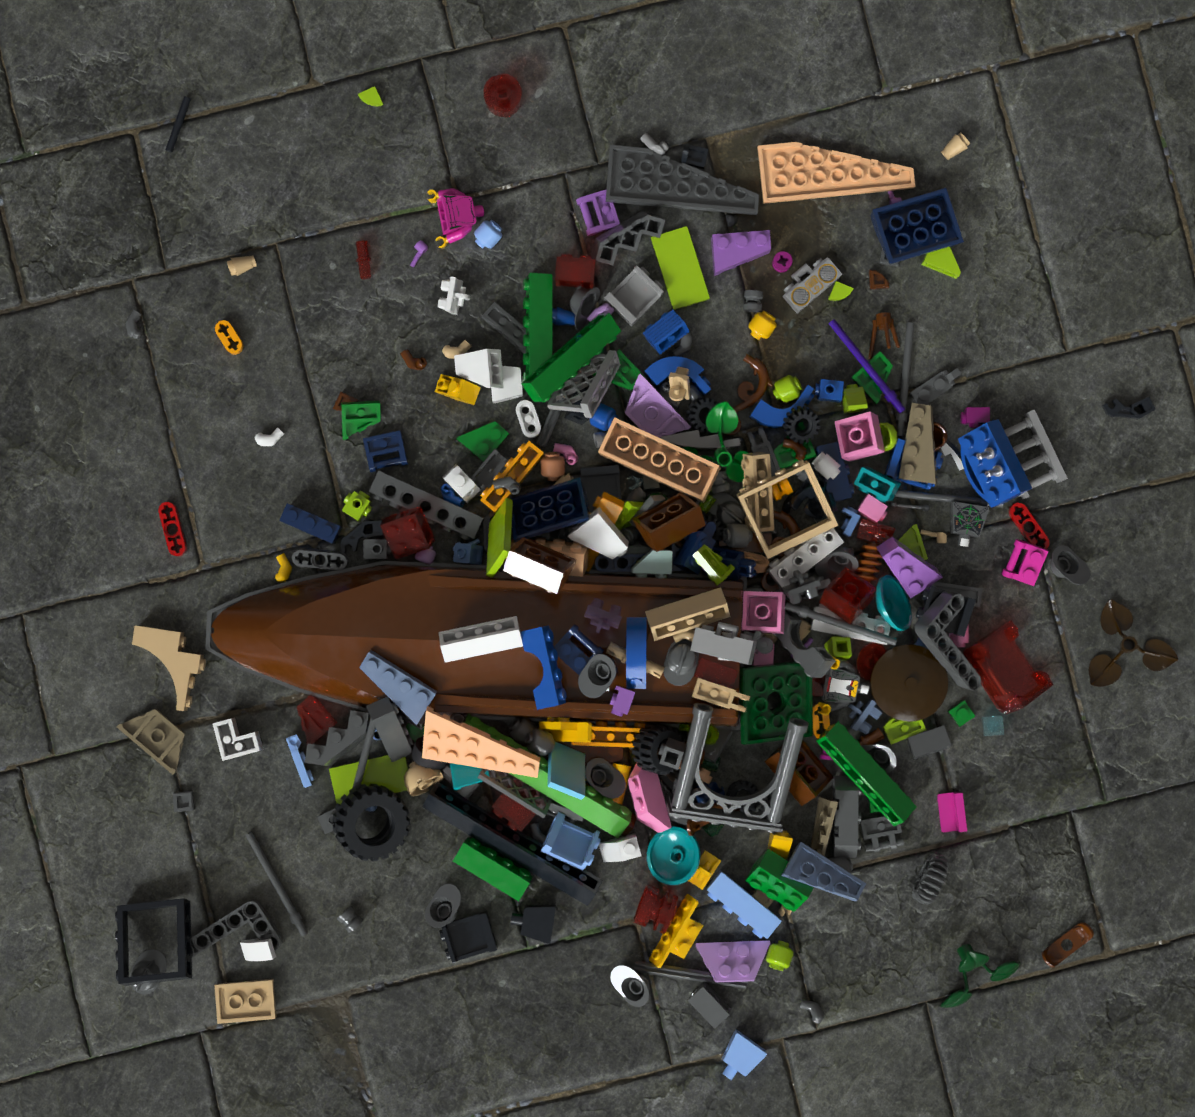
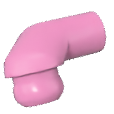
[553,443,578,465]

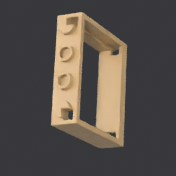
[737,460,838,559]

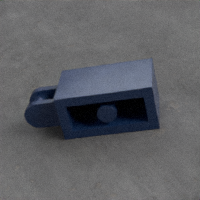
[673,521,716,575]
[702,547,756,581]

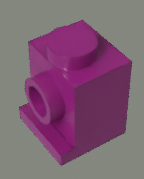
[961,407,990,428]

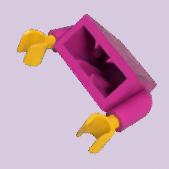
[427,188,484,248]

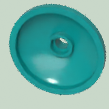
[876,575,912,631]
[647,827,701,885]

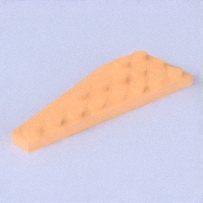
[757,142,915,204]

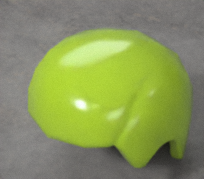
[880,423,897,451]

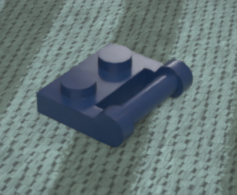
[363,431,408,472]
[554,624,604,676]

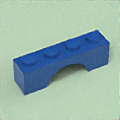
[520,625,566,710]

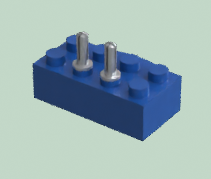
[958,419,1032,508]

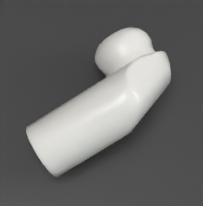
[255,427,284,446]

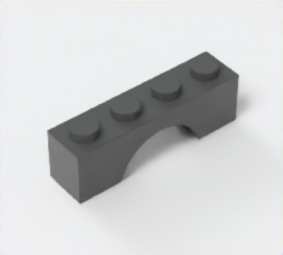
[772,610,836,678]

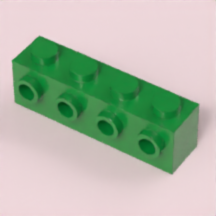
[453,837,534,901]

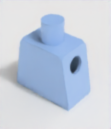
[722,1029,767,1080]

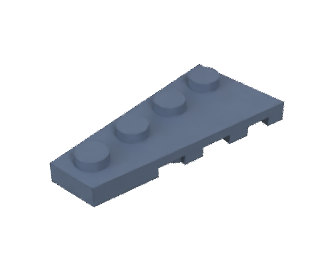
[359,650,437,725]
[781,842,866,901]

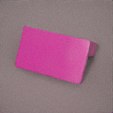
[937,791,967,832]

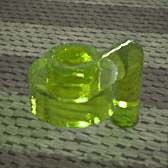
[679,724,719,745]

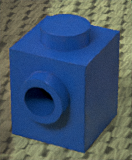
[814,379,844,403]

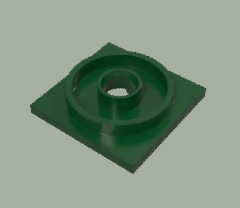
[740,661,813,745]

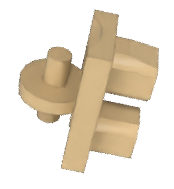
[669,367,691,401]

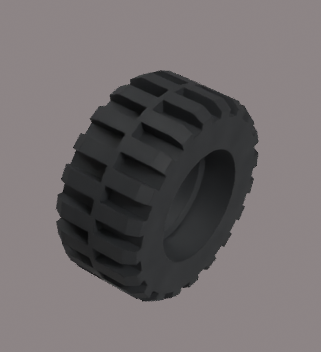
[332,783,410,862]

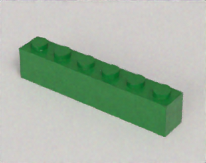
[523,273,552,381]
[521,313,621,403]
[816,721,917,826]

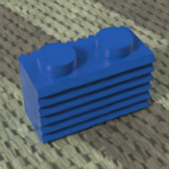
[643,309,689,355]

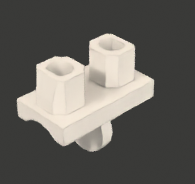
[438,277,470,315]

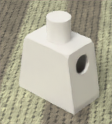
[491,366,524,403]
[442,464,481,503]

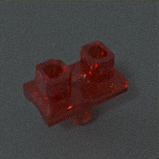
[856,519,895,544]

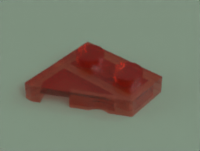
[297,695,337,745]

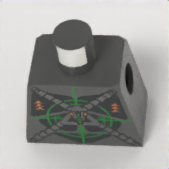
[949,502,989,547]

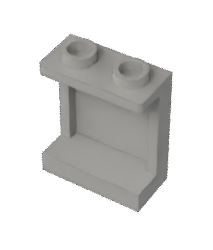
[604,265,664,327]

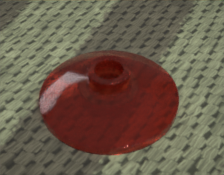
[857,643,886,681]

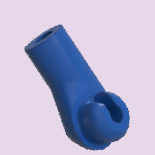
[441,483,465,508]

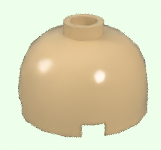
[404,762,444,797]

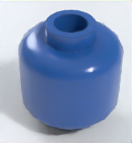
[590,403,618,431]

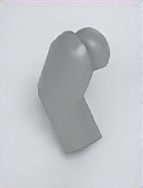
[641,133,669,155]

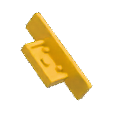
[539,718,592,742]
[649,894,703,968]

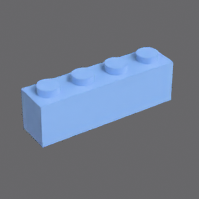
[706,870,782,939]

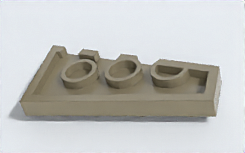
[899,403,938,485]
[810,797,838,856]

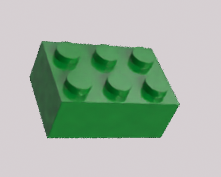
[745,849,814,912]

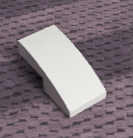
[240,938,276,961]

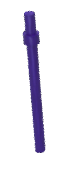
[828,319,906,413]

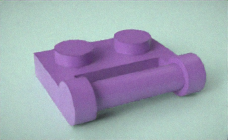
[576,190,620,236]

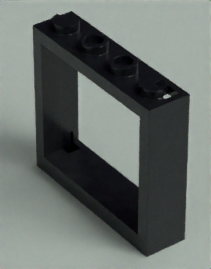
[115,898,192,986]

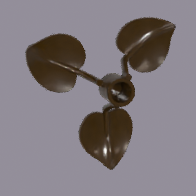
[1088,599,1178,687]

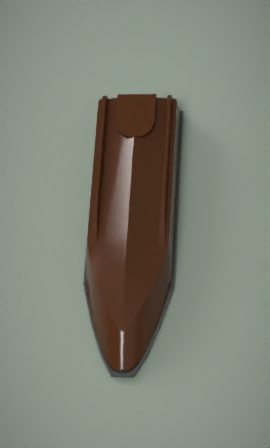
[205,561,747,730]

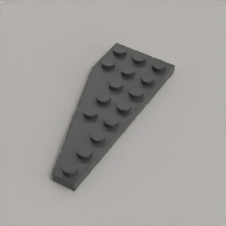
[605,145,759,215]

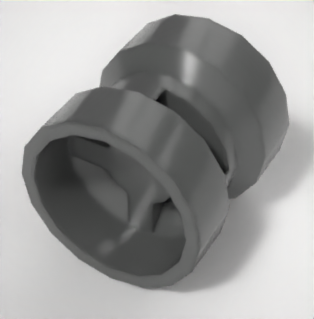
[743,290,763,312]
[711,471,731,494]
[337,906,364,933]

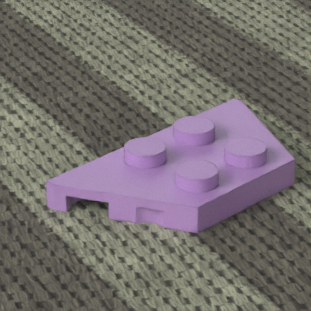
[625,374,691,438]
[696,941,770,983]

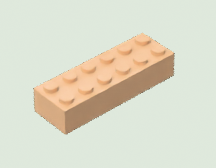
[598,417,720,503]

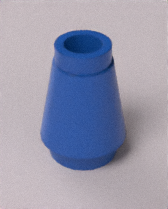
[552,307,575,326]

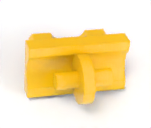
[688,850,721,890]

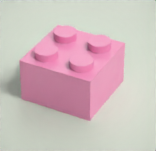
[835,411,885,462]
[742,591,786,634]

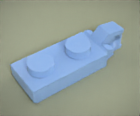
[286,734,314,788]

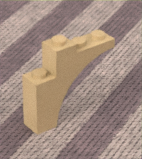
[132,626,206,711]

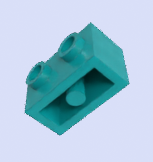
[854,466,901,503]

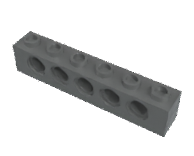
[369,471,484,541]

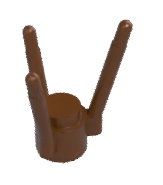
[868,312,900,359]

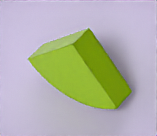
[358,86,383,107]
[828,281,854,301]

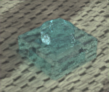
[982,715,1004,736]

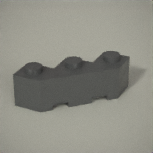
[590,211,665,265]
[305,710,371,766]
[832,776,861,858]

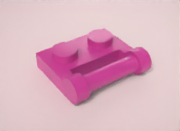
[1002,539,1049,586]

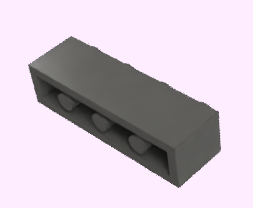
[366,696,413,762]

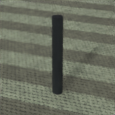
[165,96,191,153]

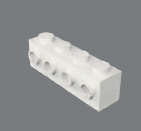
[767,528,844,588]
[810,604,891,645]
[439,616,523,662]

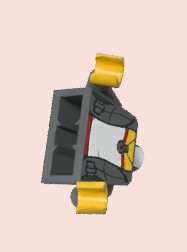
[818,655,869,715]

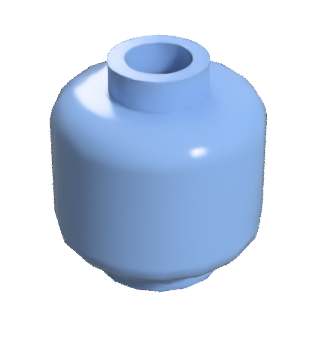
[474,220,502,249]

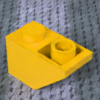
[434,374,481,405]
[767,830,793,859]

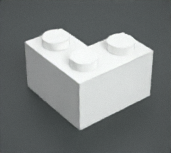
[212,718,263,761]

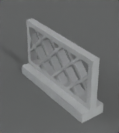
[547,350,621,418]

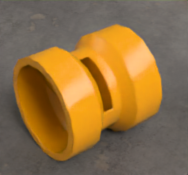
[772,478,793,501]

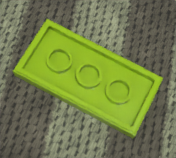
[651,226,710,310]
[486,498,513,577]
[329,755,408,804]

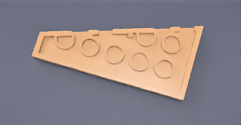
[422,706,540,778]

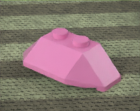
[628,763,672,833]

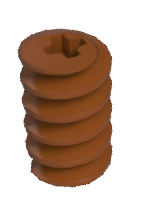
[853,541,883,584]

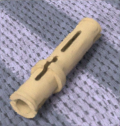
[606,642,665,679]

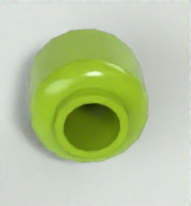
[773,375,803,403]
[766,941,794,971]

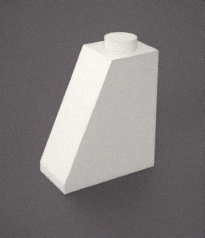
[454,349,504,388]
[568,507,629,559]
[599,833,641,862]

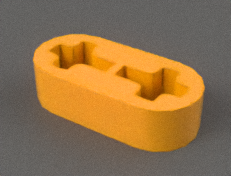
[215,320,243,355]
[813,704,830,739]

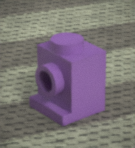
[610,685,635,717]

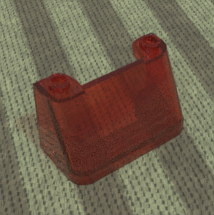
[963,620,1054,714]

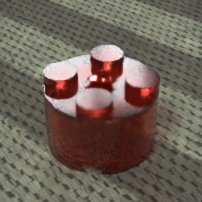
[484,74,522,118]

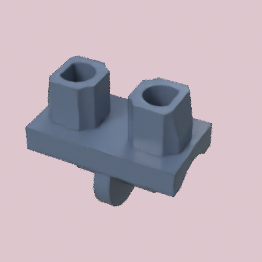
[848,699,883,734]

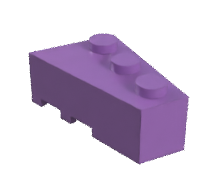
[711,230,771,276]
[876,537,943,599]

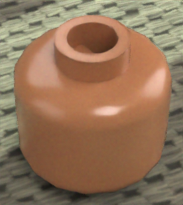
[540,452,565,481]

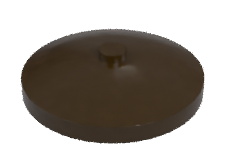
[870,644,948,722]

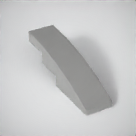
[660,430,740,450]

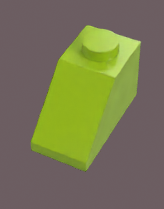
[921,247,961,279]
[842,384,868,414]

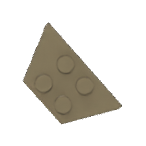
[117,709,186,775]

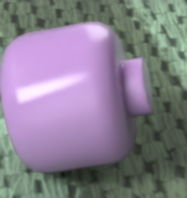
[415,544,436,565]

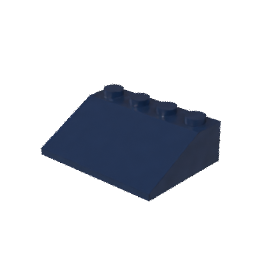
[870,188,964,264]
[510,477,589,542]

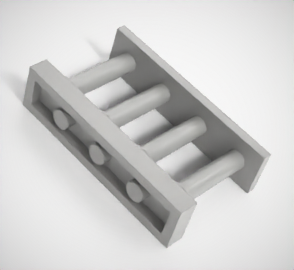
[1004,409,1068,499]

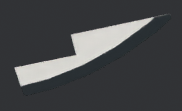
[941,439,964,471]

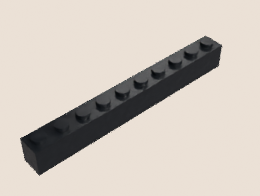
[422,781,603,906]

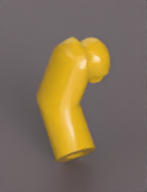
[275,553,292,583]

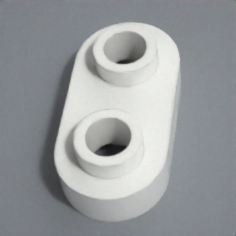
[516,400,541,438]

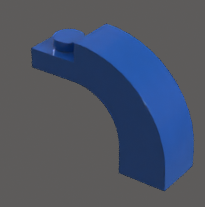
[644,356,711,396]
[749,385,814,428]
[626,617,647,689]

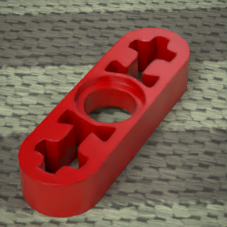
[158,502,187,556]
[1008,503,1049,549]

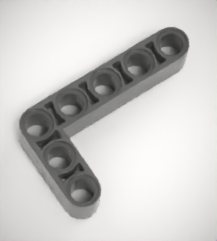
[915,591,981,691]
[177,899,283,958]

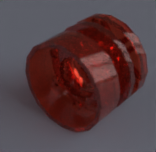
[633,884,678,934]

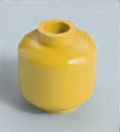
[748,310,777,340]

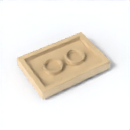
[214,979,276,1024]

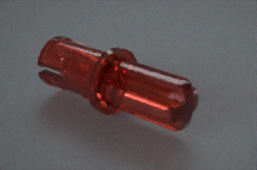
[356,240,371,280]

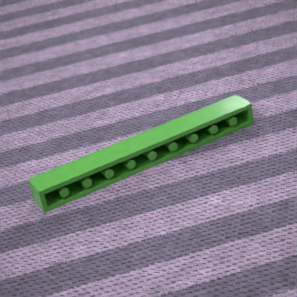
[463,714,632,838]

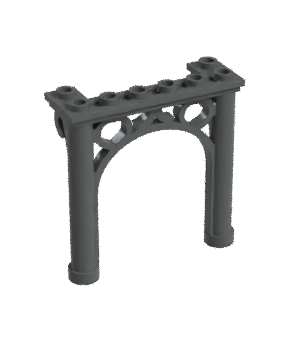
[664,703,809,833]

